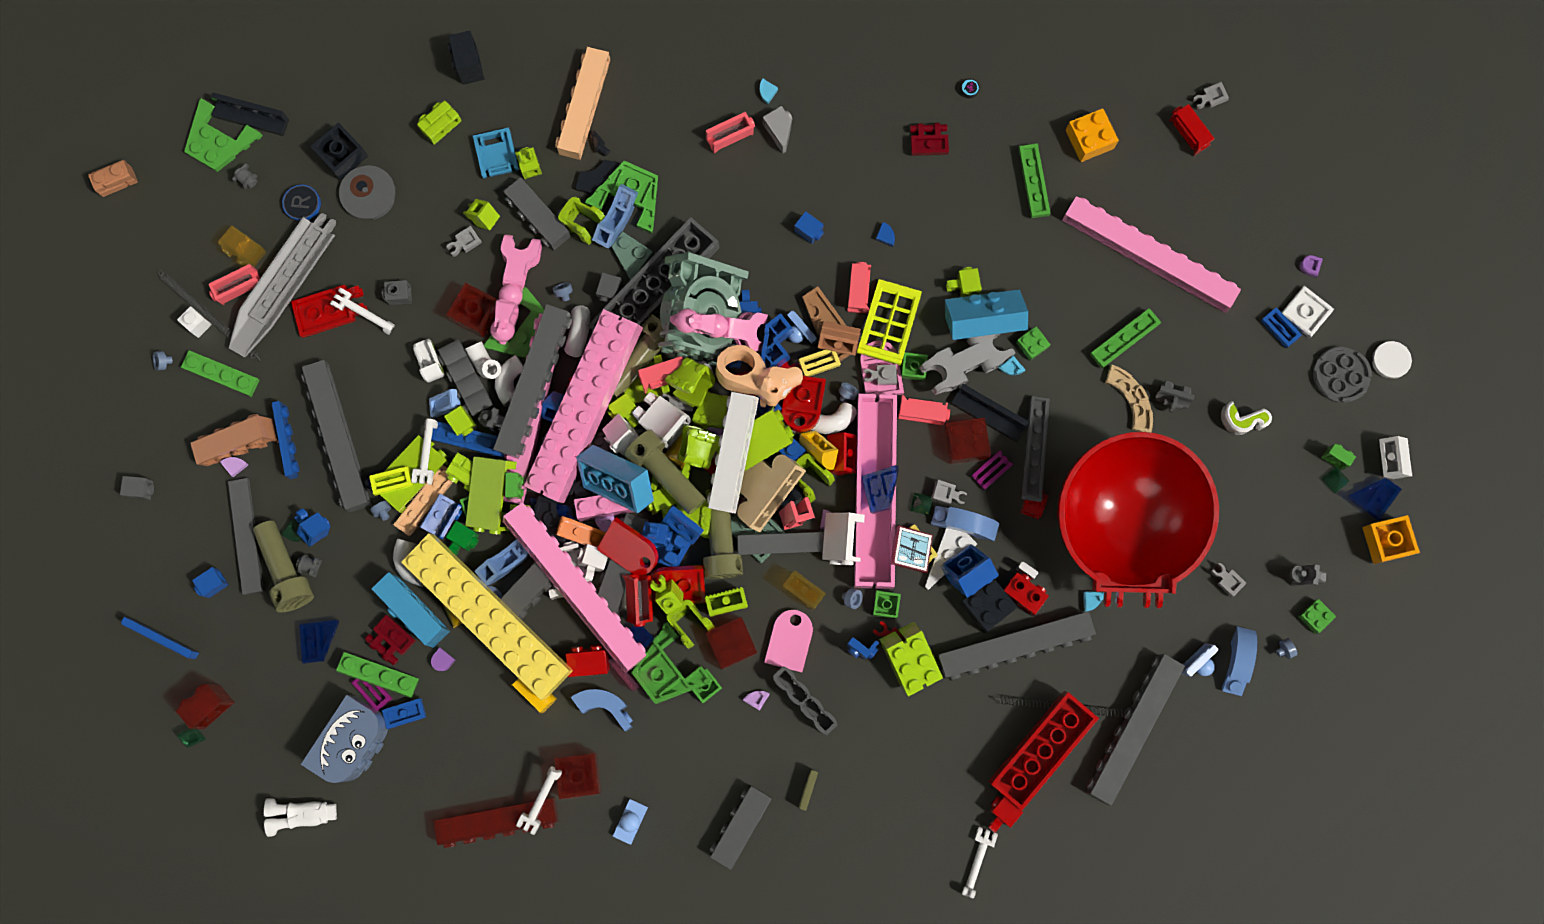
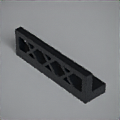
[211,92,289,137]
[951,383,1029,442]

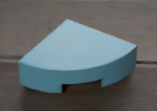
[760,79,778,104]
[998,356,1025,375]
[1083,592,1104,612]

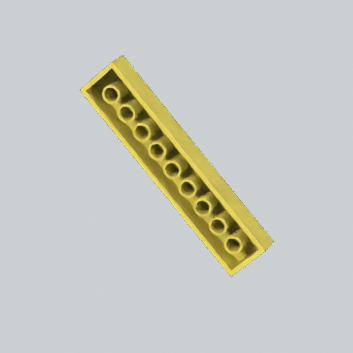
[401,534,573,700]

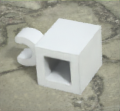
[577,544,608,582]

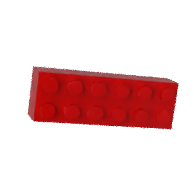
[988,691,1099,810]

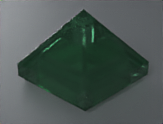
[1322,467,1349,494]
[910,492,933,515]
[177,726,206,748]

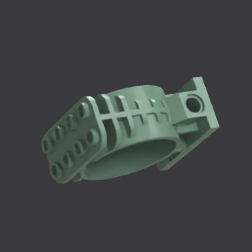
[658,252,749,366]

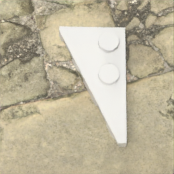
[925,528,977,590]

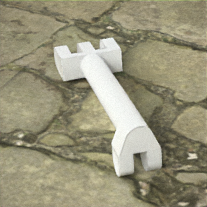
[330,288,395,335]
[412,419,438,485]
[516,766,562,835]
[961,827,998,898]

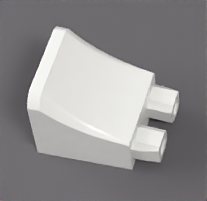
[632,392,692,450]

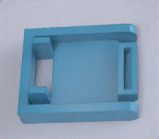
[473,127,519,179]

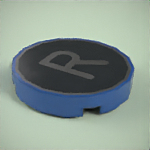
[282,184,321,222]

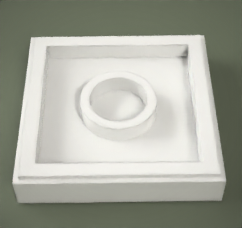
[1281,286,1334,338]

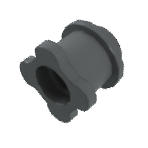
[232,163,258,189]
[296,554,322,578]

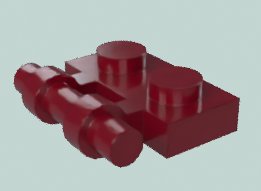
[910,122,949,156]
[365,615,416,666]

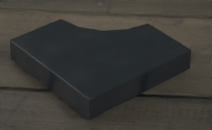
[576,159,620,200]
[534,496,566,543]

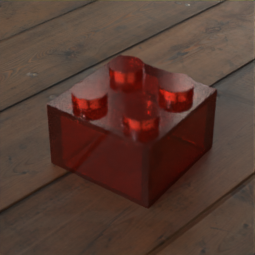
[446,282,498,338]
[944,418,991,464]
[706,617,758,670]
[176,684,235,730]
[555,753,602,799]

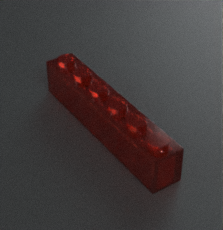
[434,798,559,848]

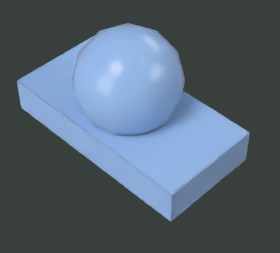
[787,311,819,345]
[429,389,461,417]
[1182,643,1218,677]
[613,799,648,845]

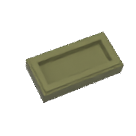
[799,770,818,811]

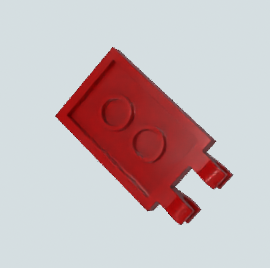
[291,285,368,338]

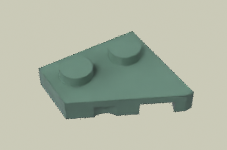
[612,231,653,280]

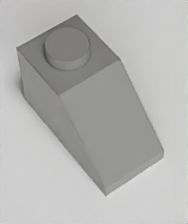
[763,106,793,153]

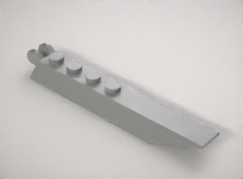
[229,213,336,358]

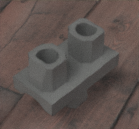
[1155,380,1195,413]
[478,408,505,434]
[1290,564,1326,587]

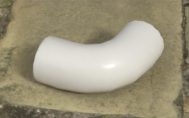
[564,305,590,357]
[465,341,501,379]
[495,355,524,407]
[810,403,857,434]
[393,538,424,587]

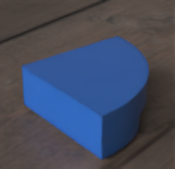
[876,222,895,247]

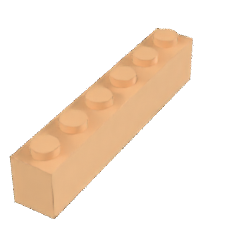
[556,47,610,160]

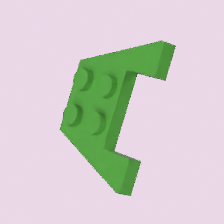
[184,99,263,172]
[585,161,658,234]
[484,287,544,359]
[632,622,713,704]

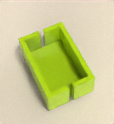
[879,622,943,696]

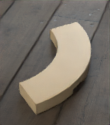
[1105,364,1153,433]

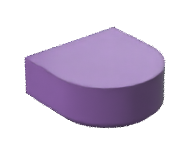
[1300,255,1323,278]
[431,647,455,671]

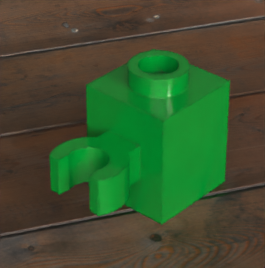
[446,521,479,556]

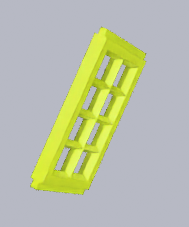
[857,279,922,365]

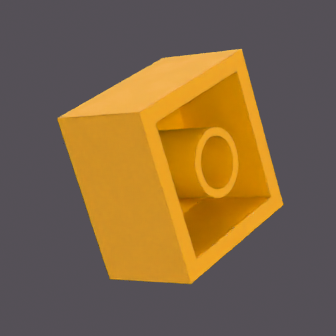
[1065,108,1119,162]
[1362,515,1420,564]

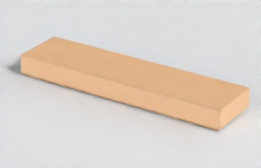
[393,465,453,537]

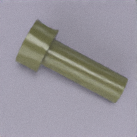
[613,314,665,398]
[623,429,706,515]
[703,489,743,579]
[253,521,314,612]

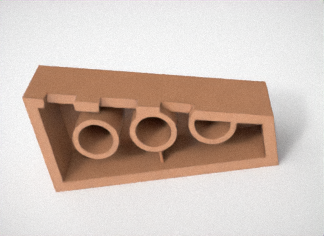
[191,414,279,466]

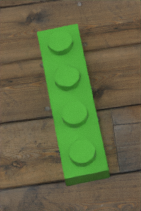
[1018,144,1051,218]
[1090,308,1161,369]
[181,350,260,397]
[336,652,419,698]

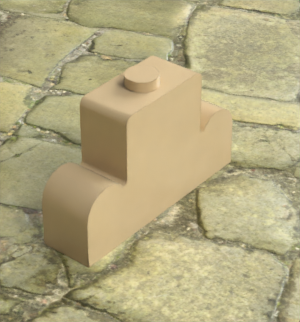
[737,455,806,532]

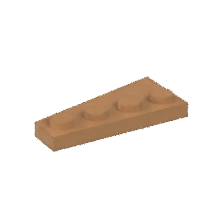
[802,286,859,364]

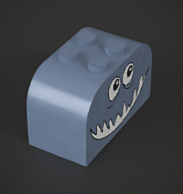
[301,695,388,783]

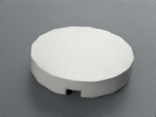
[1372,341,1412,379]

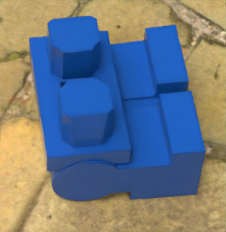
[655,521,691,567]

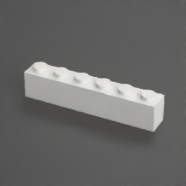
[707,392,759,513]

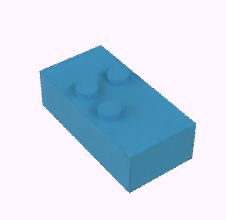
[945,289,1028,340]
[576,445,654,513]
[372,572,450,648]

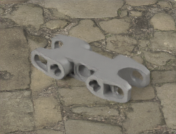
[920,334,1015,395]

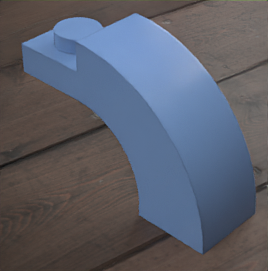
[592,184,638,248]
[931,506,999,542]
[475,539,530,586]
[1222,627,1257,696]
[571,689,633,731]

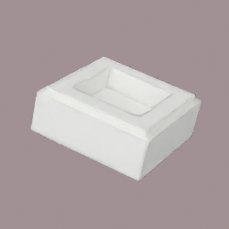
[1016,562,1038,581]

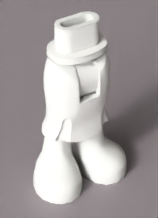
[264,798,337,837]

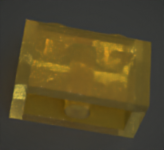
[217,225,266,267]
[783,570,826,611]

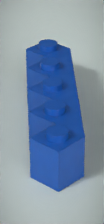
[755,313,794,419]

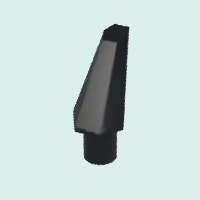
[590,130,610,156]

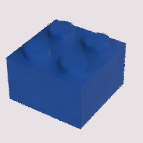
[940,544,999,598]

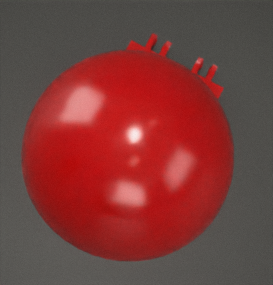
[1057,432,1219,608]

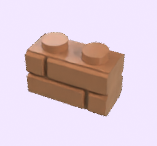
[88,160,138,197]
[818,321,861,356]

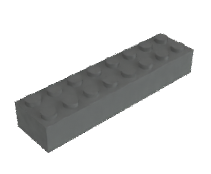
[588,217,719,333]

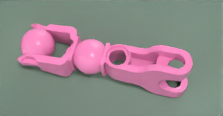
[491,235,542,345]
[670,308,768,352]

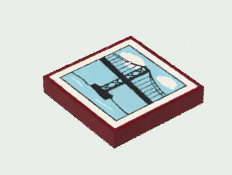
[890,526,933,573]

